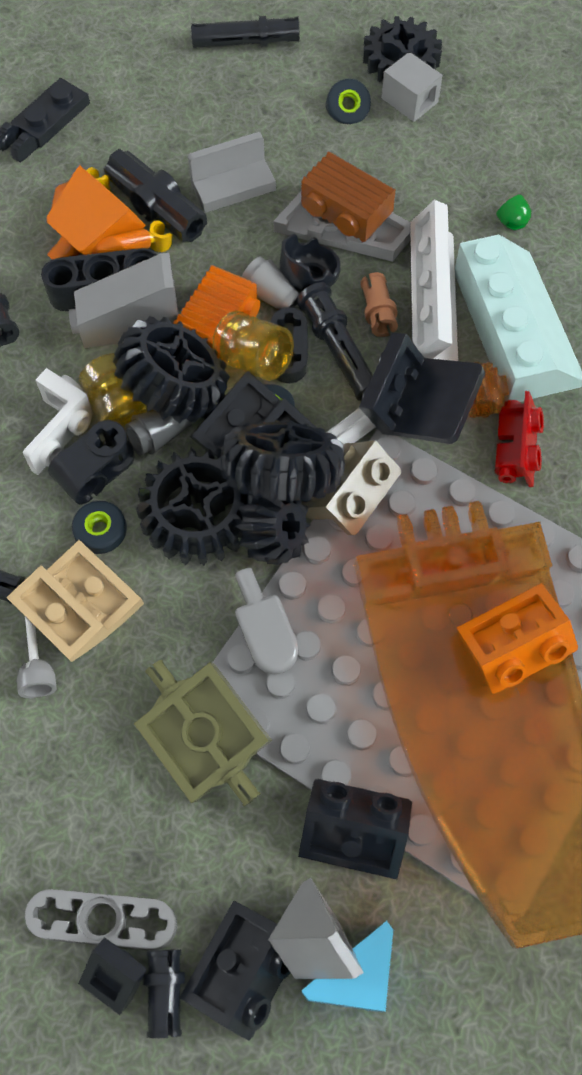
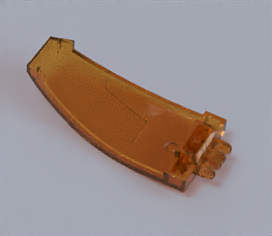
[354,501,582,949]

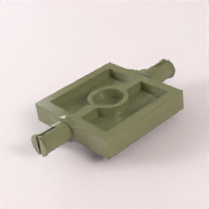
[134,660,272,807]

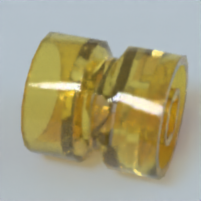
[213,311,294,381]
[78,353,153,430]

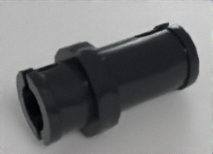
[143,949,185,1038]

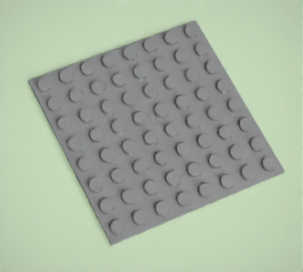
[212,429,582,925]

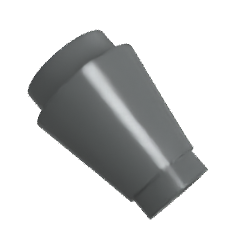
[124,410,192,455]

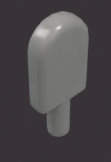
[235,568,299,675]

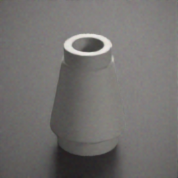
[241,256,300,310]

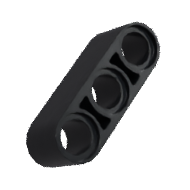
[41,248,157,311]

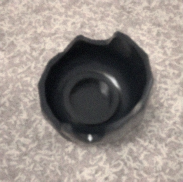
[279,233,340,292]

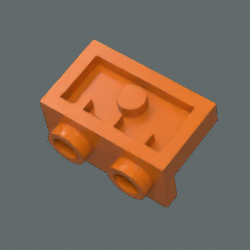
[457,583,578,694]

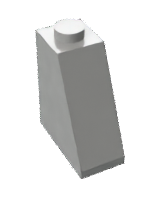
[69,253,179,348]

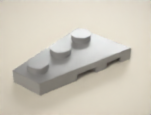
[273,191,411,262]

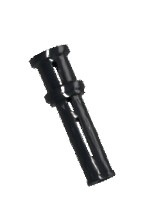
[297,282,373,401]

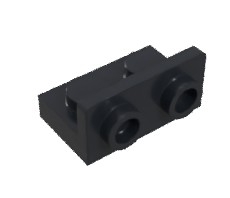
[298,779,412,880]
[179,901,291,1041]

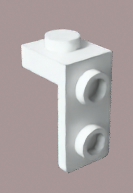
[23,368,93,475]

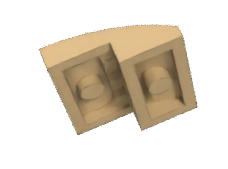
[6,540,144,662]

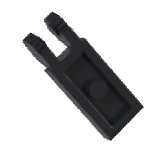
[0,77,90,163]

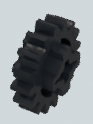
[363,16,442,82]

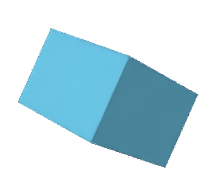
[301,921,393,1012]

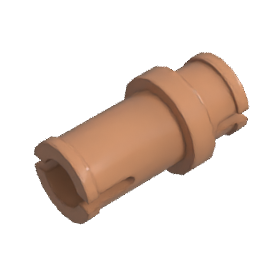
[361,272,398,337]

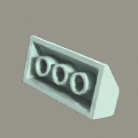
[455,235,582,402]

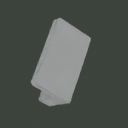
[188,132,276,213]

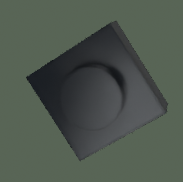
[78,937,147,1015]

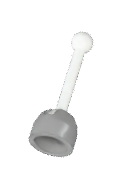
[17,617,57,699]

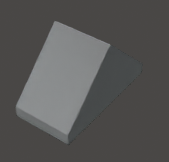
[268,877,364,979]

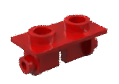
[494,391,544,487]

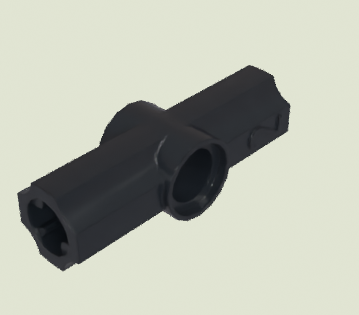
[104,149,208,243]

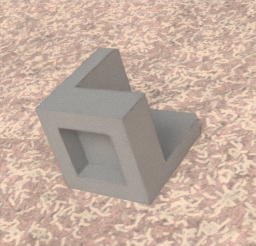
[382,53,443,122]

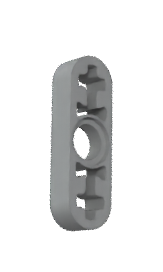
[25,889,177,950]

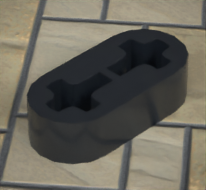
[270,307,308,384]

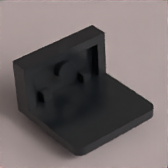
[359,333,485,444]

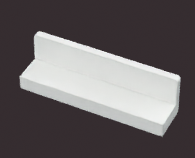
[410,199,458,361]

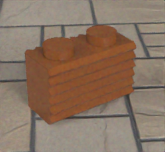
[301,151,396,243]

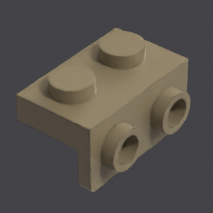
[301,440,401,535]

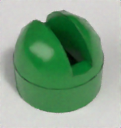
[496,194,532,231]

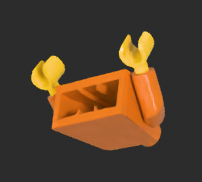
[46,165,173,260]

